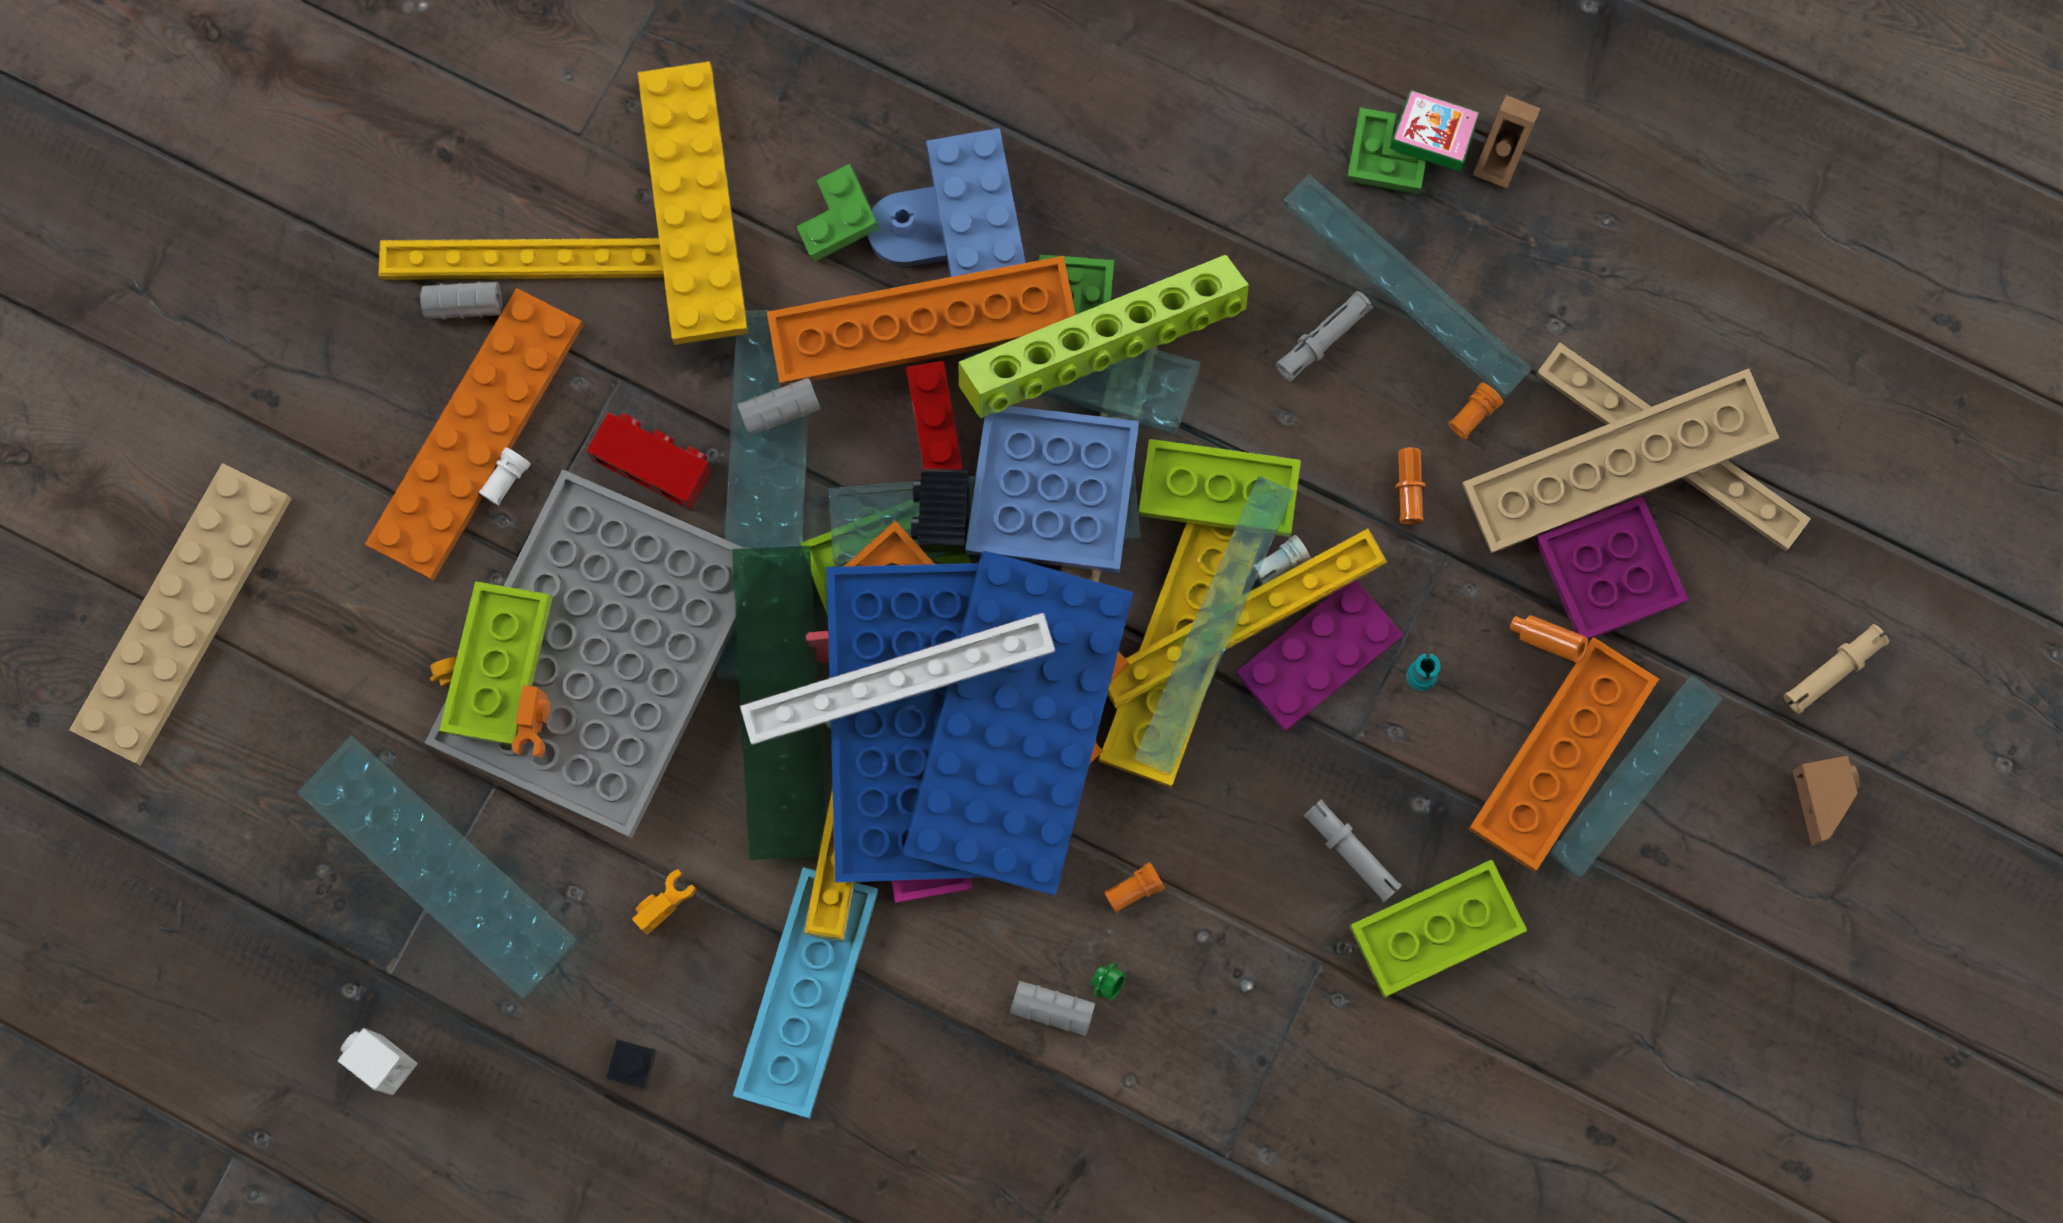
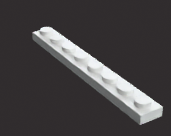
[740,613,1056,745]

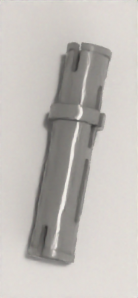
[1275,291,1373,381]
[1303,799,1402,903]

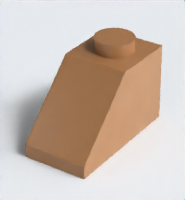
[1473,95,1541,188]
[1793,756,1860,846]

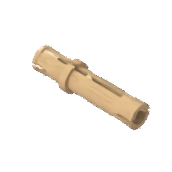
[1783,624,1889,714]

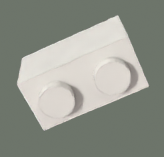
[338,1028,418,1095]

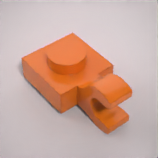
[512,685,551,758]

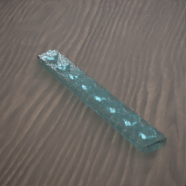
[1283,174,1532,399]
[1134,476,1294,775]

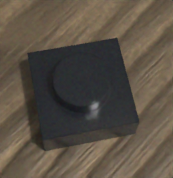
[606,1040,657,1089]

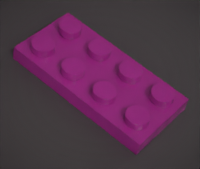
[1235,580,1403,733]

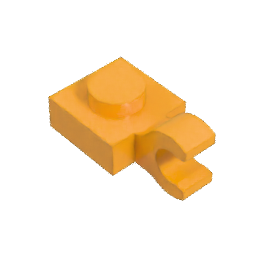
[632,869,697,935]

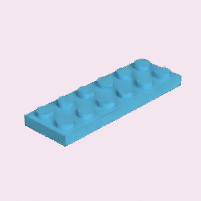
[733,867,879,1119]

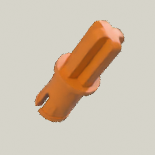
[1395,447,1426,525]

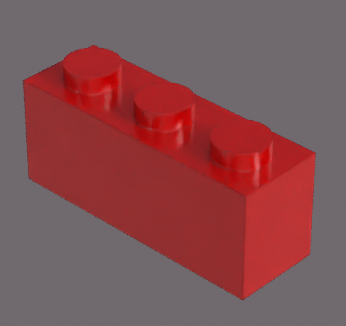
[906,361,963,470]
[586,412,712,511]

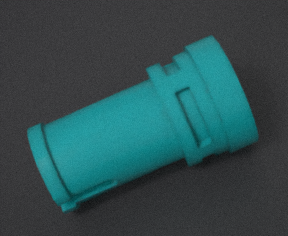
[1406,653,1441,692]

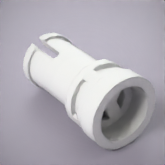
[478,447,531,506]
[1252,535,1311,585]

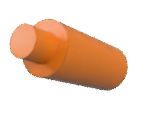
[1510,615,1588,663]

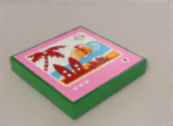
[1390,90,1480,172]

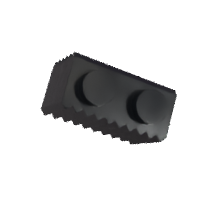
[911,468,969,553]

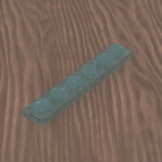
[1548,675,1723,879]

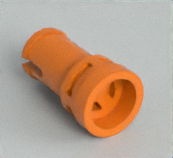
[1448,383,1504,440]
[1104,862,1165,913]

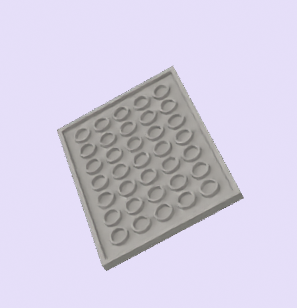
[425,469,768,839]

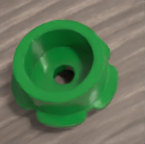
[1091,963,1126,1001]

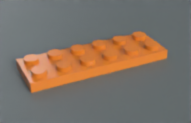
[1468,637,1659,873]

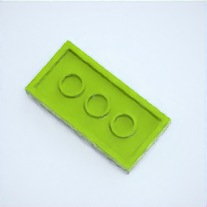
[1138,439,1301,537]
[439,581,553,746]
[1349,860,1527,998]

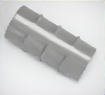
[420,281,502,320]
[737,377,821,436]
[1010,981,1095,1036]

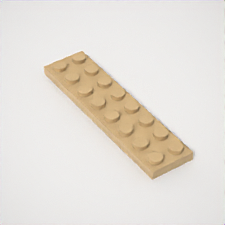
[1462,368,1779,554]
[69,463,292,766]

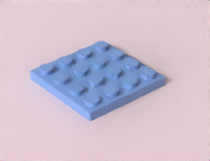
[965,406,1139,573]

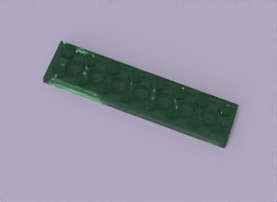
[731,546,826,861]

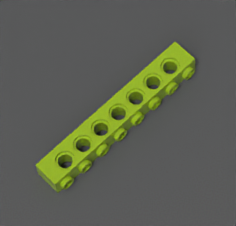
[959,255,1249,418]

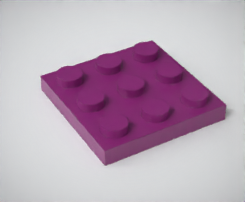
[1535,496,1689,640]

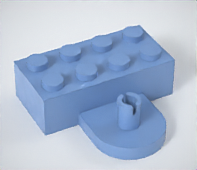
[868,128,1026,277]

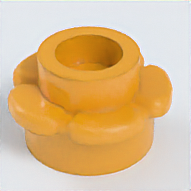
[430,656,457,687]

